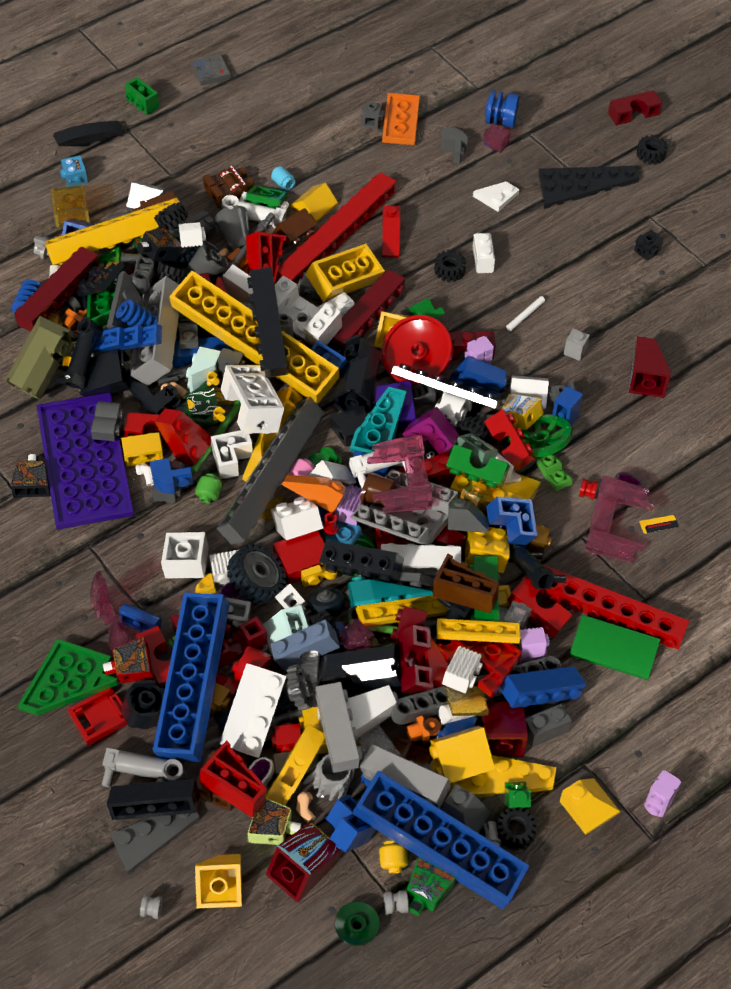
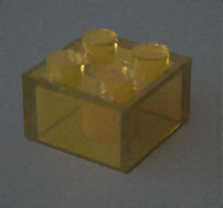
[50,185,90,228]

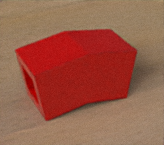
[216,674,239,699]

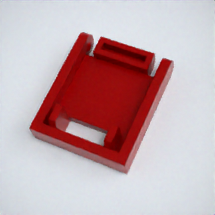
[67,687,127,746]

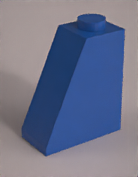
[450,356,507,392]

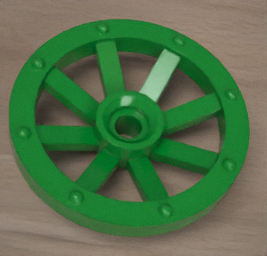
[508,414,572,458]

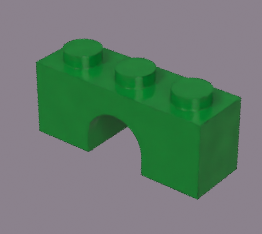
[446,444,510,489]

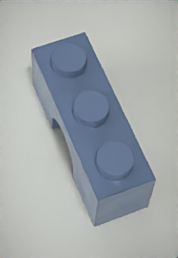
[270,619,340,672]

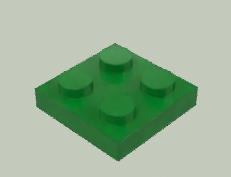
[246,185,287,208]

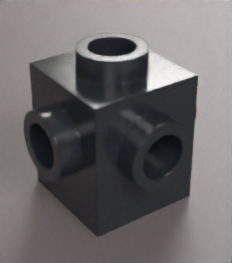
[634,230,663,261]

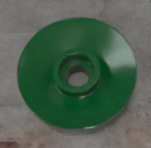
[335,901,380,946]

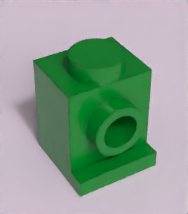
[504,781,531,808]

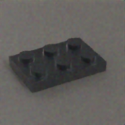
[75,261,125,297]

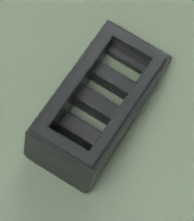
[412,384,436,406]

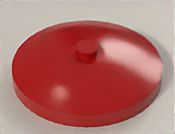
[381,315,453,386]

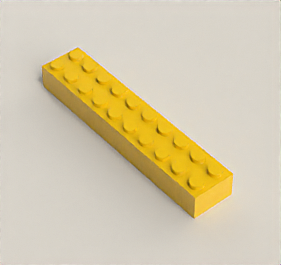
[169,271,339,405]

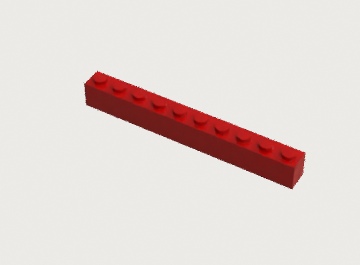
[275,172,396,285]

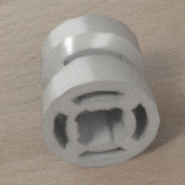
[384,890,408,914]

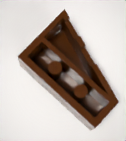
[433,553,499,614]

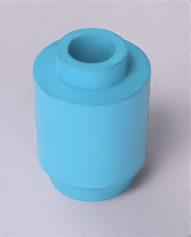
[271,166,295,190]

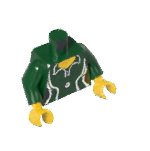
[176,371,225,429]

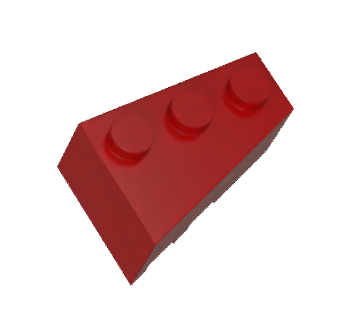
[246,231,287,284]
[154,408,211,465]
[200,740,267,818]

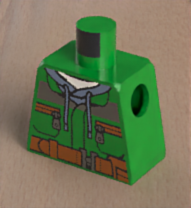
[407,858,456,916]

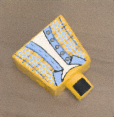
[501,394,544,430]

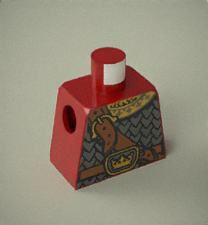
[103,636,154,683]

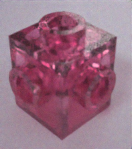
[338,618,374,650]

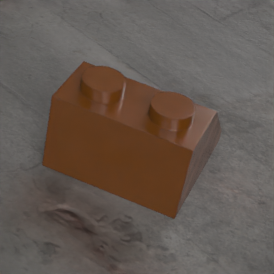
[272,208,317,247]

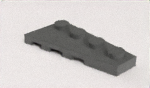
[110,812,200,875]

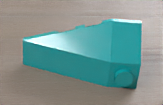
[350,387,407,453]
[347,576,433,607]

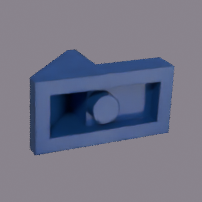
[311,340,347,372]

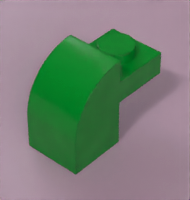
[408,298,445,322]

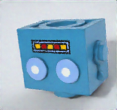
[60,155,88,188]

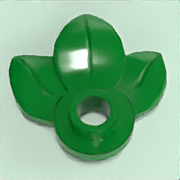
[307,447,343,467]

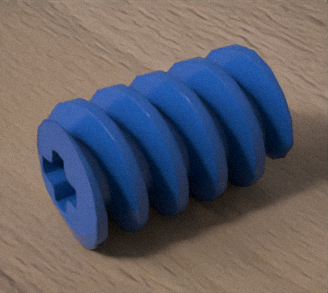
[11,280,42,314]
[115,299,158,327]

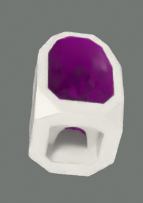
[249,757,275,787]

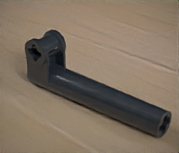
[126,366,181,415]

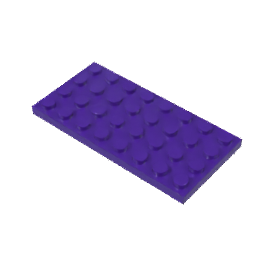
[36,392,134,530]

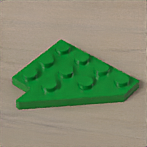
[18,639,119,716]

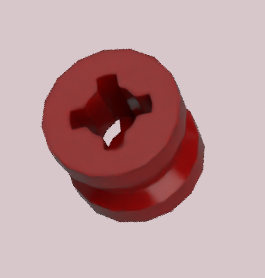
[579,478,598,500]

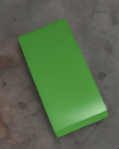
[536,454,572,492]

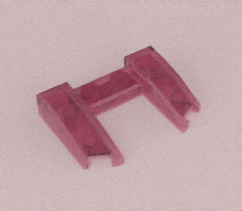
[367,435,433,513]
[585,475,654,563]
[90,571,129,659]

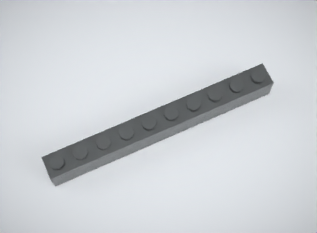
[216,397,324,545]

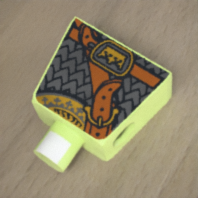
[248,799,302,845]

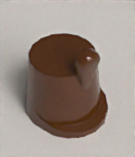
[361,472,397,510]

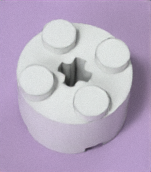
[435,391,472,429]

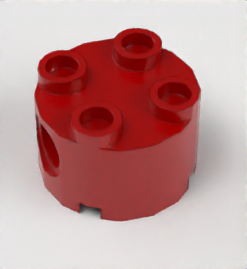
[232,646,278,685]

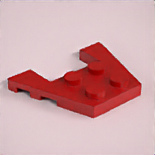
[437,640,522,698]

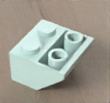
[186,347,221,393]
[263,605,308,656]

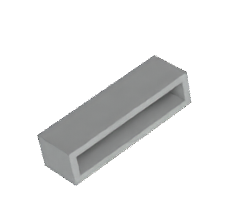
[315,682,362,773]
[360,744,451,809]

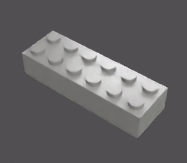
[131,276,180,386]

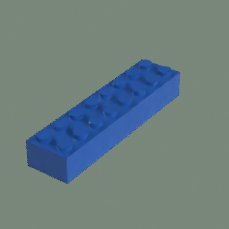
[153,593,230,762]
[352,771,529,910]

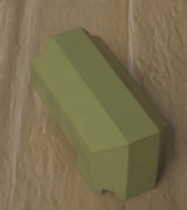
[5,316,75,399]

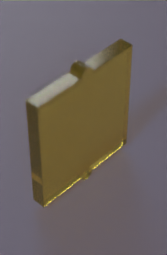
[445,686,489,716]

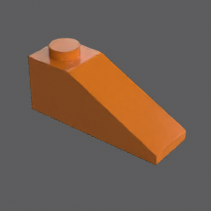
[282,474,346,513]

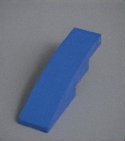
[93,324,162,352]

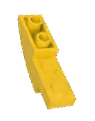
[266,724,325,806]

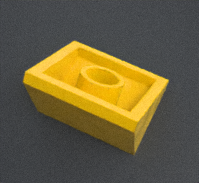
[291,182,338,223]

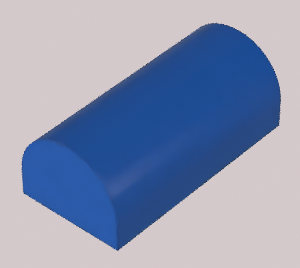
[119,603,162,632]

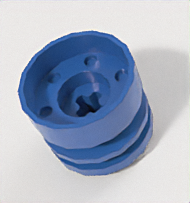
[485,90,520,128]

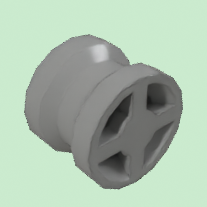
[140,894,163,919]

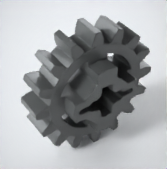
[285,664,314,711]

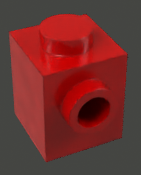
[271,723,301,754]

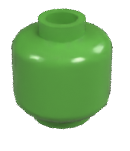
[195,474,223,504]

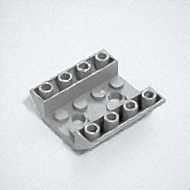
[351,469,459,545]

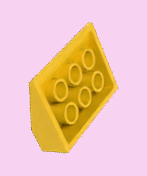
[450,474,541,515]

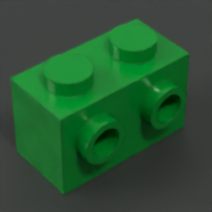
[125,77,159,115]

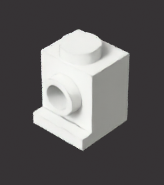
[275,584,307,612]

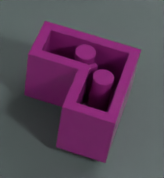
[402,407,460,455]

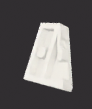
[473,181,519,212]

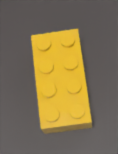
[305,244,385,302]

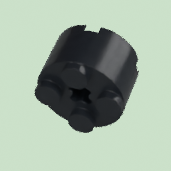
[122,680,165,729]

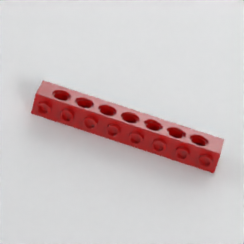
[537,565,689,650]

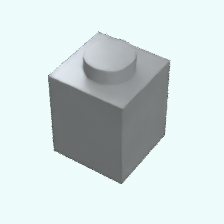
[564,329,590,361]

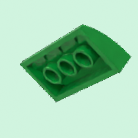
[569,615,660,680]

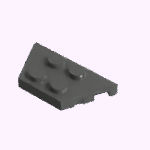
[107,271,146,329]

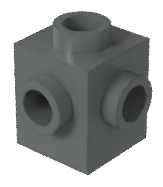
[360,101,385,129]

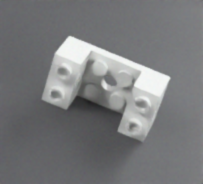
[274,276,342,347]
[221,365,284,434]

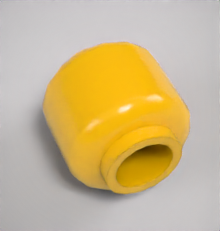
[379,840,409,874]

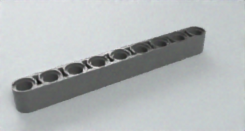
[391,656,561,725]

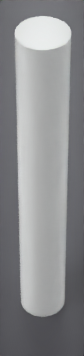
[506,296,545,331]

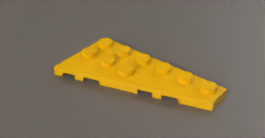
[430,745,556,801]

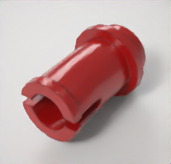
[323,512,338,536]

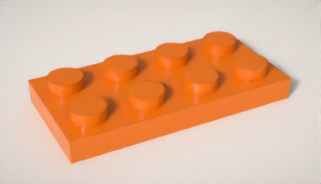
[382,93,420,145]

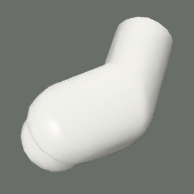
[135,463,154,486]

